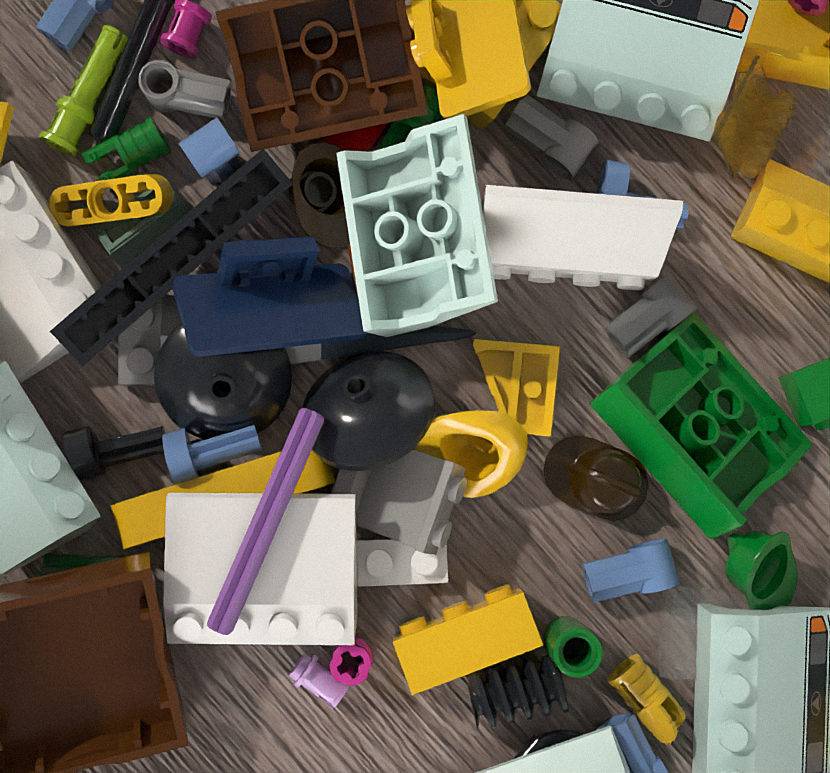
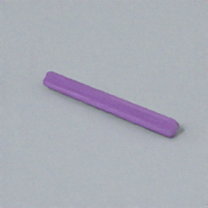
[207,408,324,635]

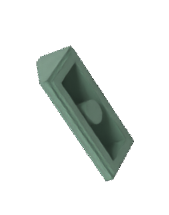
[94,189,189,269]

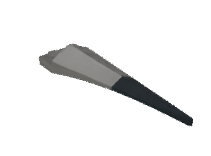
[118,294,476,386]

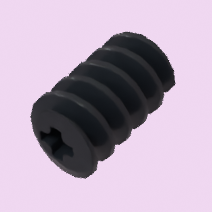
[468,655,569,730]

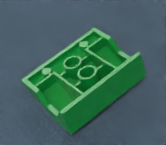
[589,312,813,540]

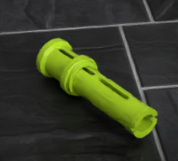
[38,25,128,157]

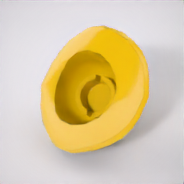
[413,410,528,498]

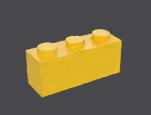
[393,584,543,695]

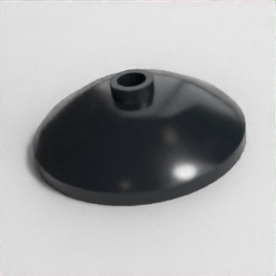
[154,323,292,440]
[302,351,435,471]

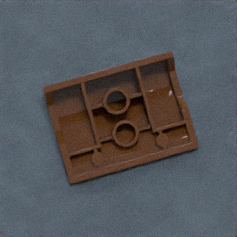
[215,0,428,152]

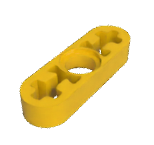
[49,174,173,227]

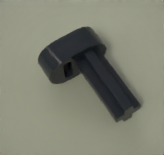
[63,426,166,480]

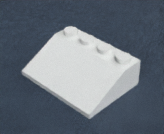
[0,160,101,383]
[482,185,683,290]
[163,493,358,645]

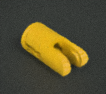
[607,654,686,745]

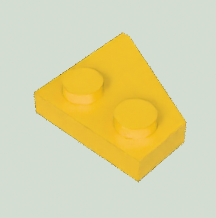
[473,339,561,437]

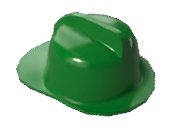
[725,531,798,610]

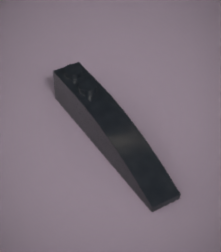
[49,149,292,366]

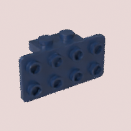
[172,236,368,357]

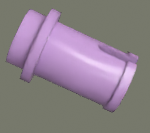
[289,653,349,709]

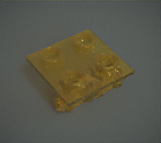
[714,55,796,178]

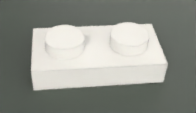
[356,539,448,587]

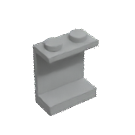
[331,449,467,555]

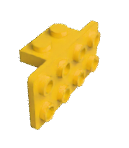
[406,0,531,120]

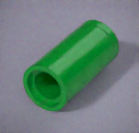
[543,616,602,678]

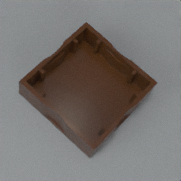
[0,551,189,773]

